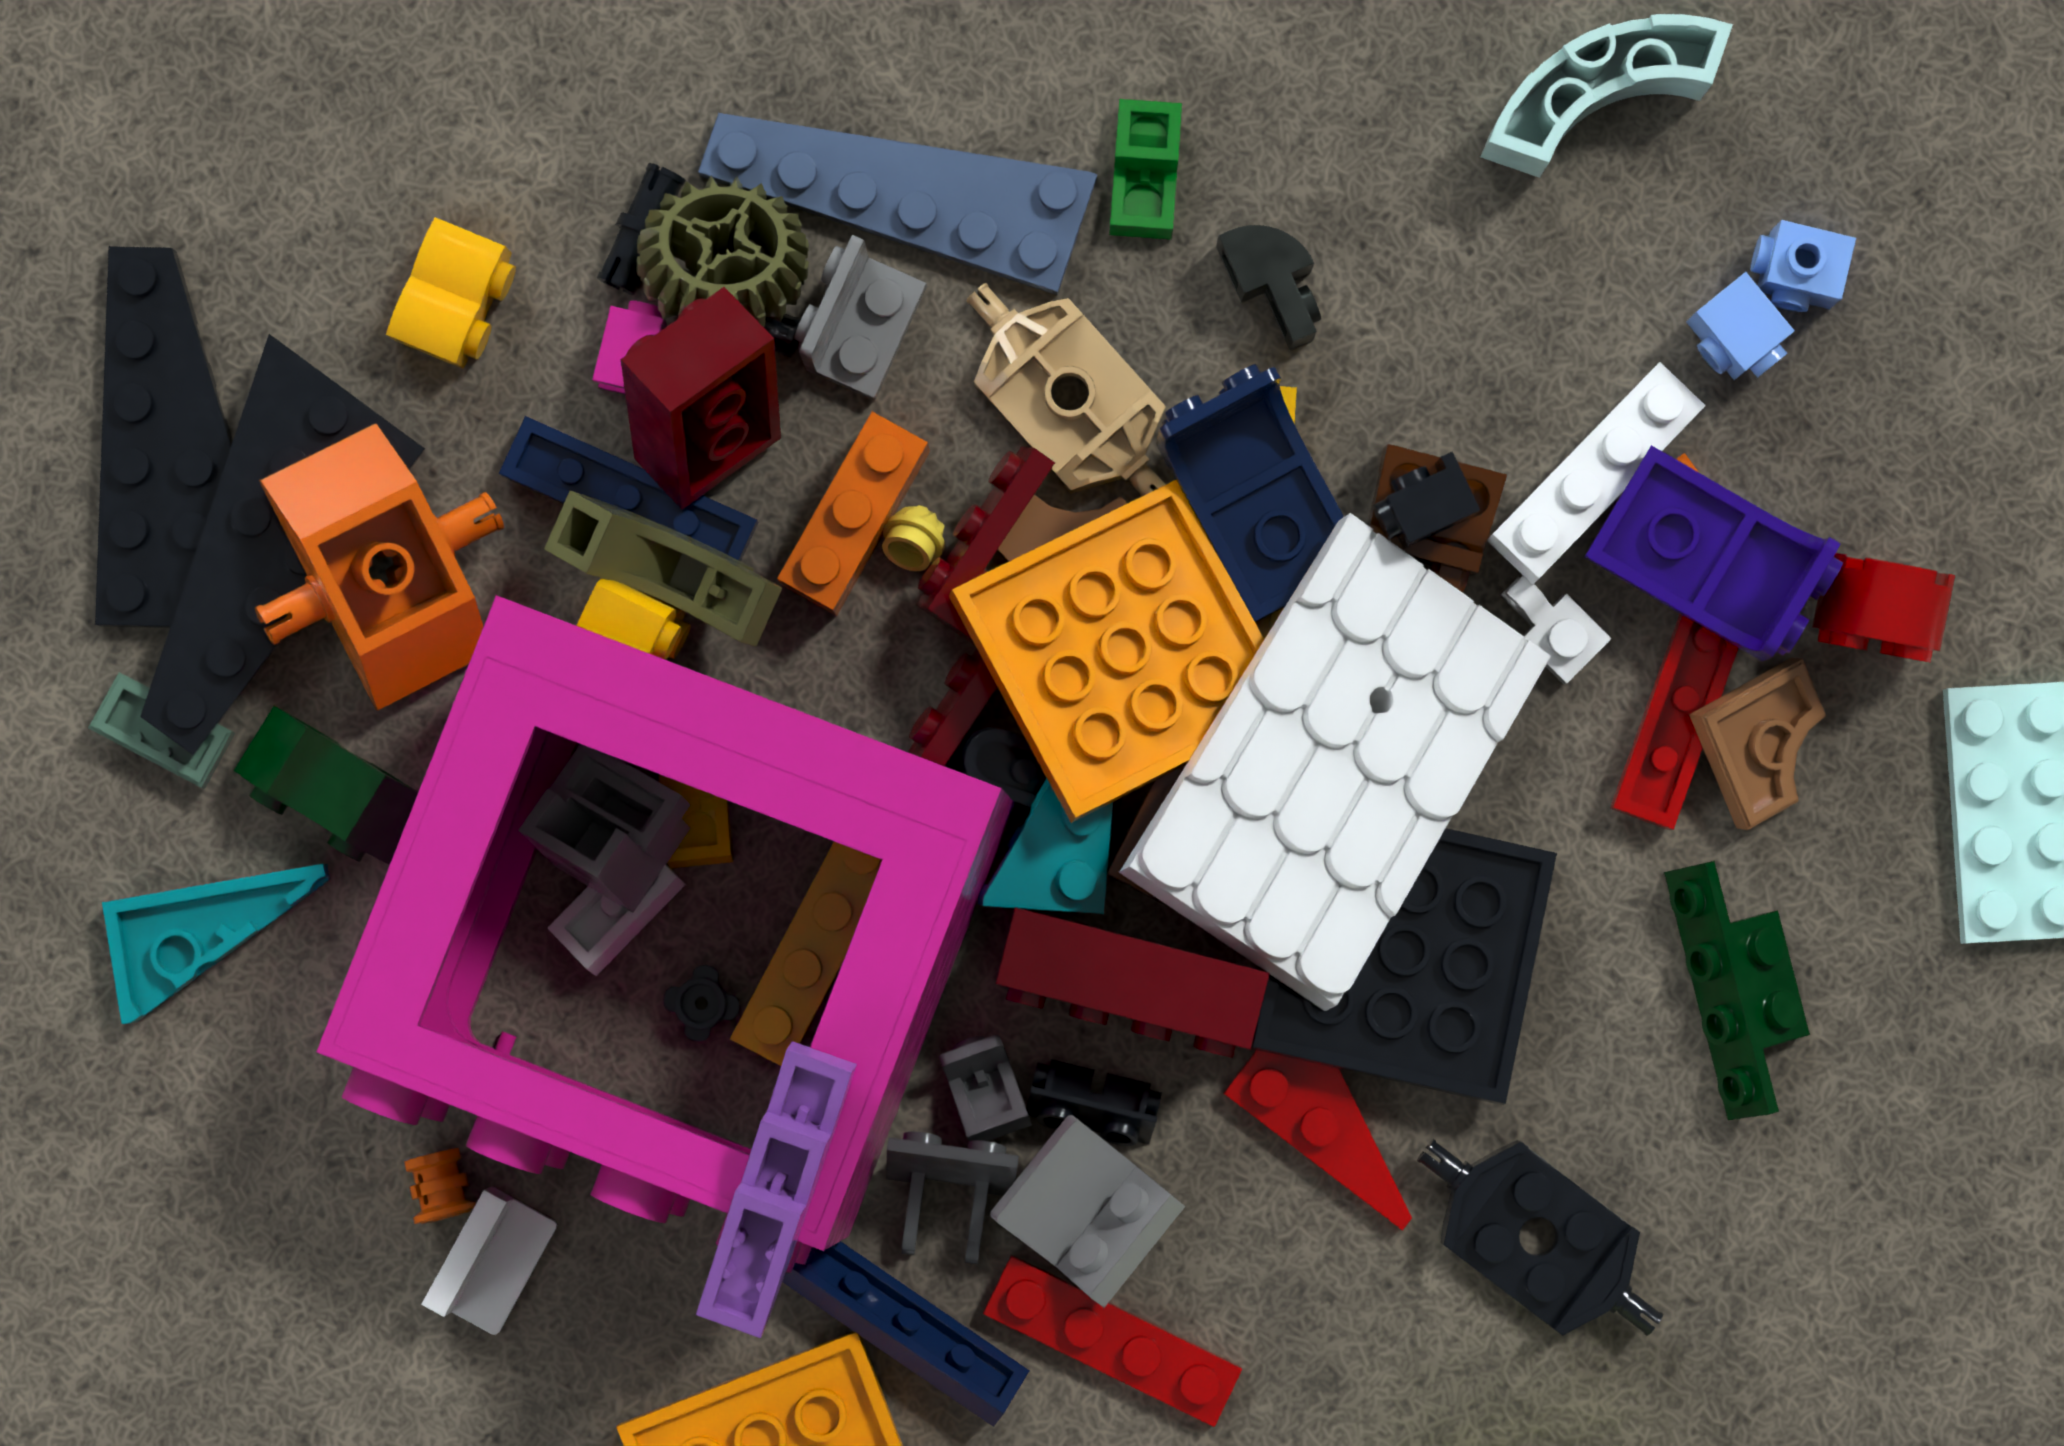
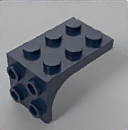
[1156,364,1344,623]

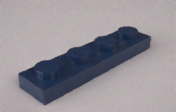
[499,416,759,561]
[782,1241,1030,1427]

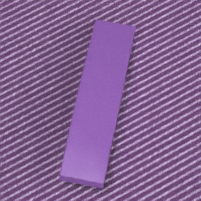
[696,1041,857,1338]

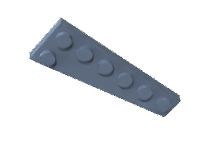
[698,113,1097,295]

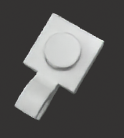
[1500,576,1612,684]

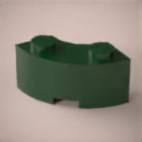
[234,705,418,864]

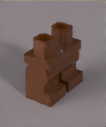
[1368,444,1507,593]

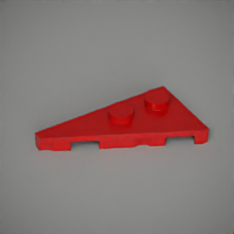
[1223,1050,1412,1231]

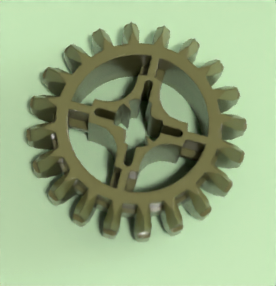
[637,175,809,327]

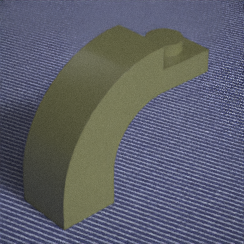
[544,490,782,647]

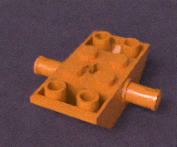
[254,424,505,711]

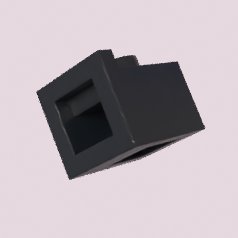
[1372,451,1480,549]

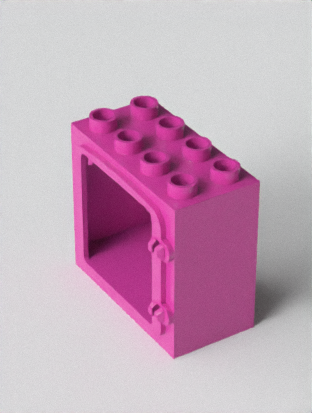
[316,595,1015,1273]

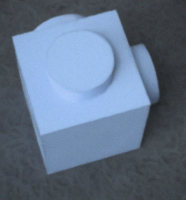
[1750,220,1856,312]
[1686,272,1795,380]

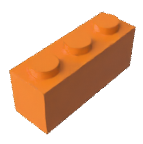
[777,411,930,616]

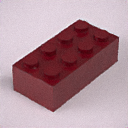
[996,907,1270,1058]

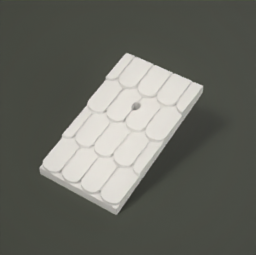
[1119,513,1551,1011]

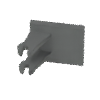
[886,1131,1019,1264]

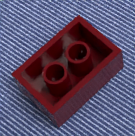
[620,287,781,510]

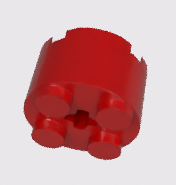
[1812,553,1956,663]

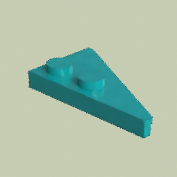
[978,778,1113,914]
[102,864,330,1024]

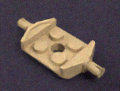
[966,283,1166,496]

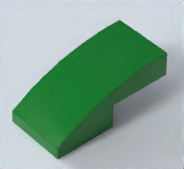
[1109,99,1182,240]

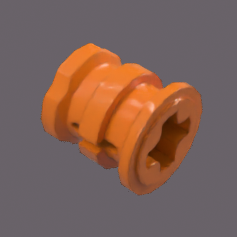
[404,1148,476,1224]

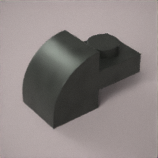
[1216,225,1321,350]

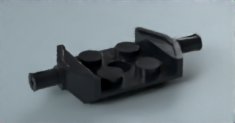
[1417,1139,1663,1336]

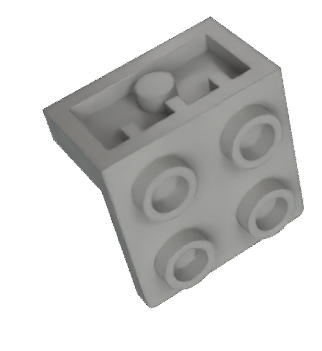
[794,235,927,401]
[990,1115,1185,1308]

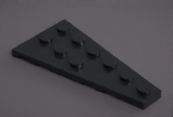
[95,246,233,628]
[140,334,425,756]

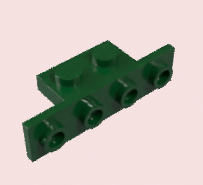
[1664,861,1810,1120]

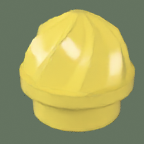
[882,505,945,571]

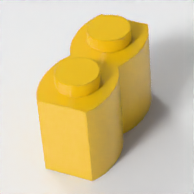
[386,217,516,369]
[576,578,691,660]

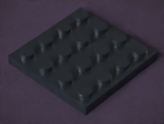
[1251,828,1557,1105]

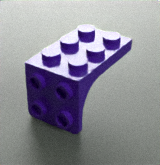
[1584,445,1843,662]

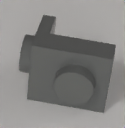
[939,1035,1032,1142]

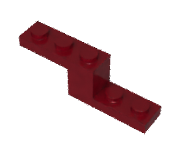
[908,447,1055,766]

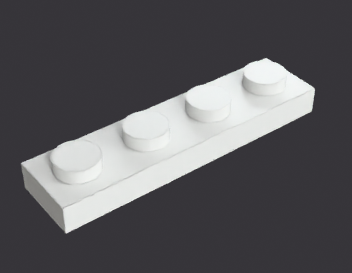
[1487,362,1706,584]

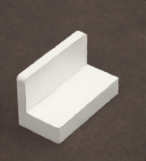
[421,1186,557,1335]

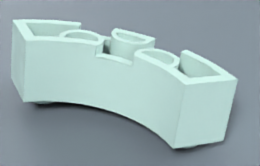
[1480,14,1733,178]

